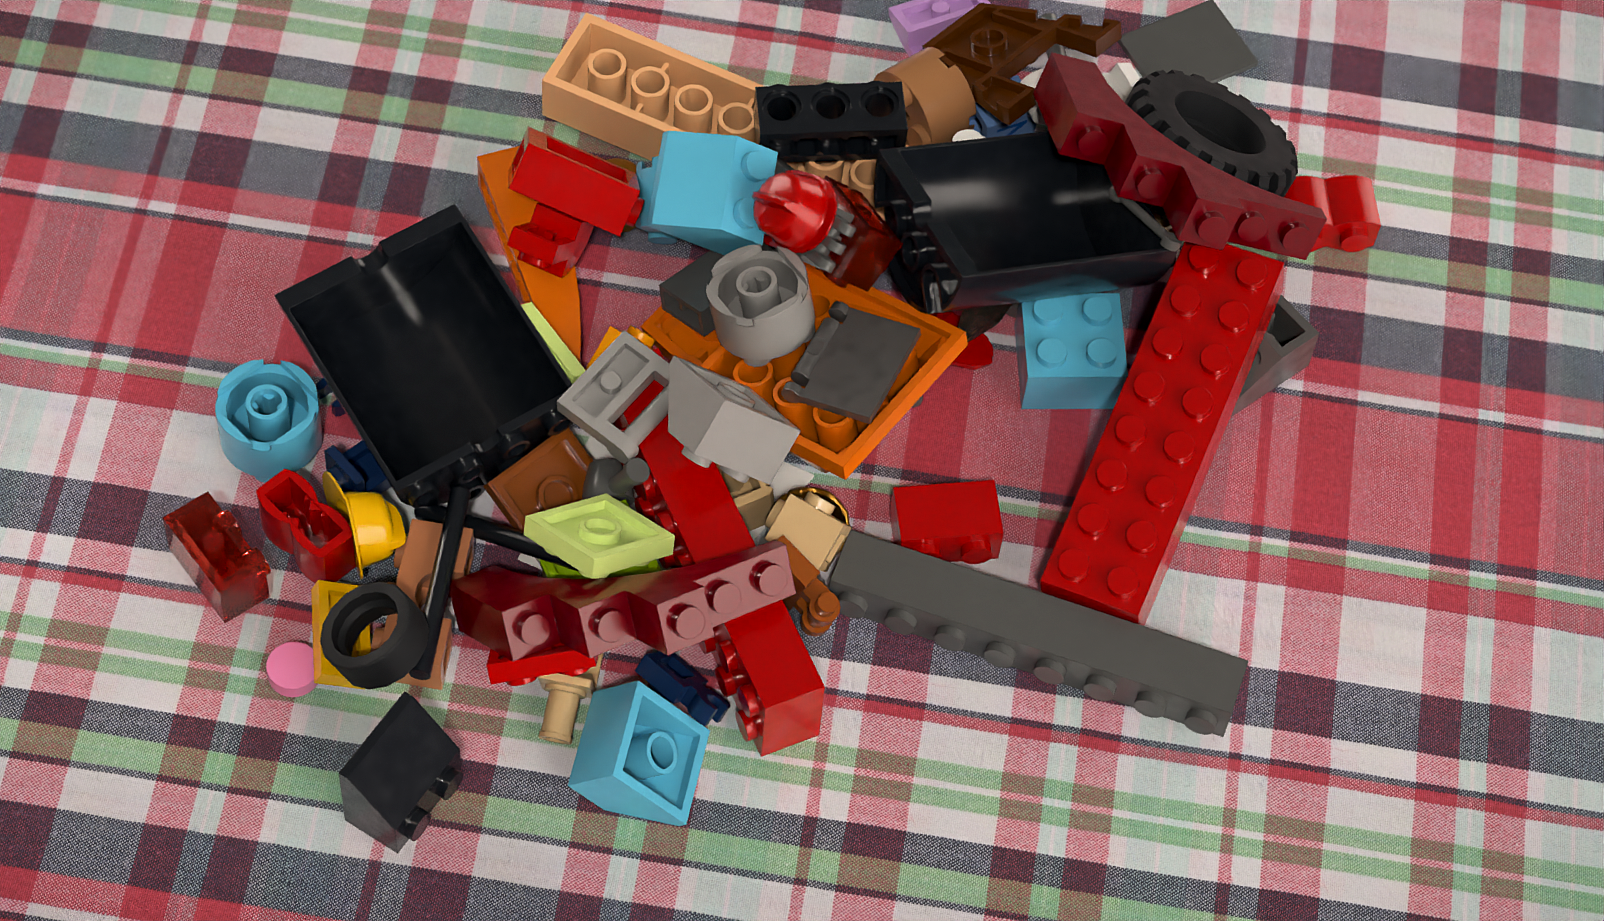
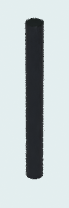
[409,487,471,680]
[414,504,578,572]

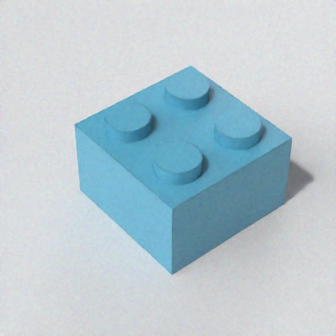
[1014,293,1128,409]

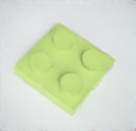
[524,493,675,579]

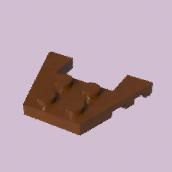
[922,3,1122,125]

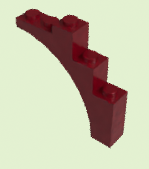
[1033,52,1327,260]
[449,540,796,662]

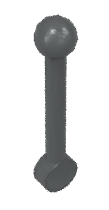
[1108,185,1183,252]

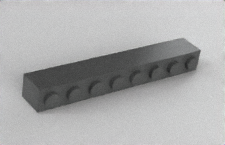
[829,530,1248,737]

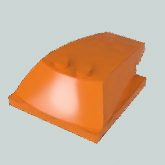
[640,262,968,480]

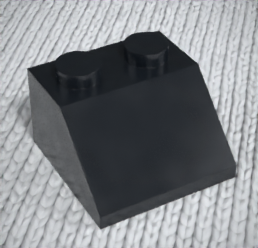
[339,691,463,854]

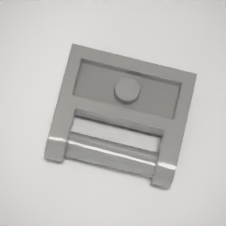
[557,330,669,464]

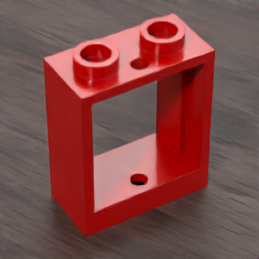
[508,126,644,237]

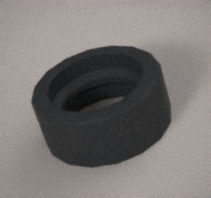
[320,582,429,689]

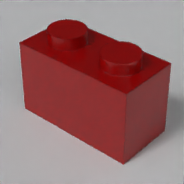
[889,480,1004,564]

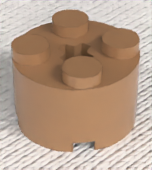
[874,47,976,146]

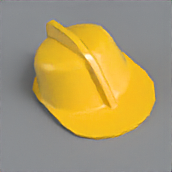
[322,471,406,580]

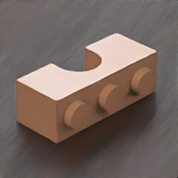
[370,519,475,690]

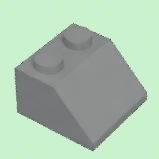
[668,356,801,485]

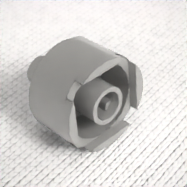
[706,244,816,367]

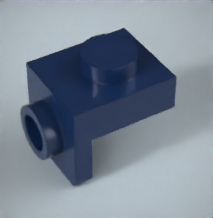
[324,440,391,494]

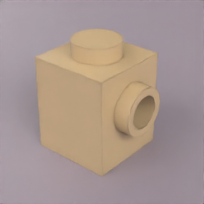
[765,491,852,572]

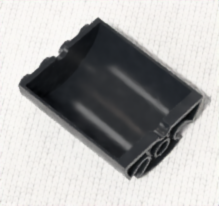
[874,131,1178,314]
[274,203,573,508]

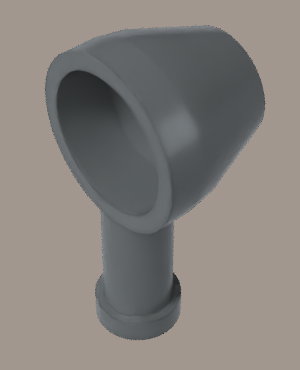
[582,458,650,506]

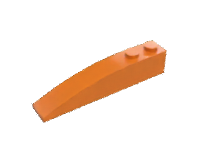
[477,146,581,364]

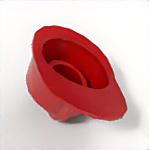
[752,170,837,253]

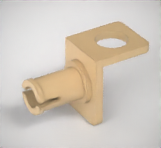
[538,653,604,745]

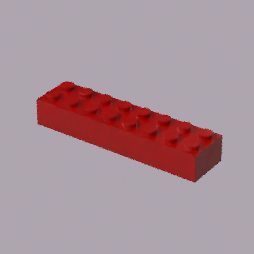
[1040,242,1284,626]
[613,348,825,757]

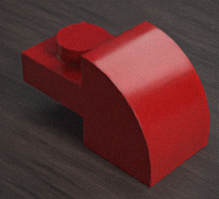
[507,202,594,278]

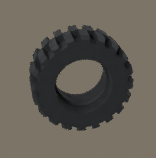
[1125,70,1298,224]

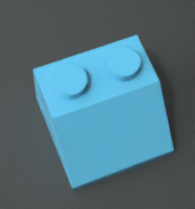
[646,131,778,256]
[568,681,710,826]

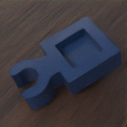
[635,651,731,726]

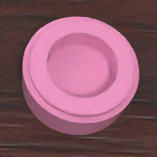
[266,642,318,697]

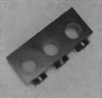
[753,81,908,163]

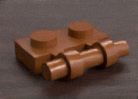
[777,535,841,637]

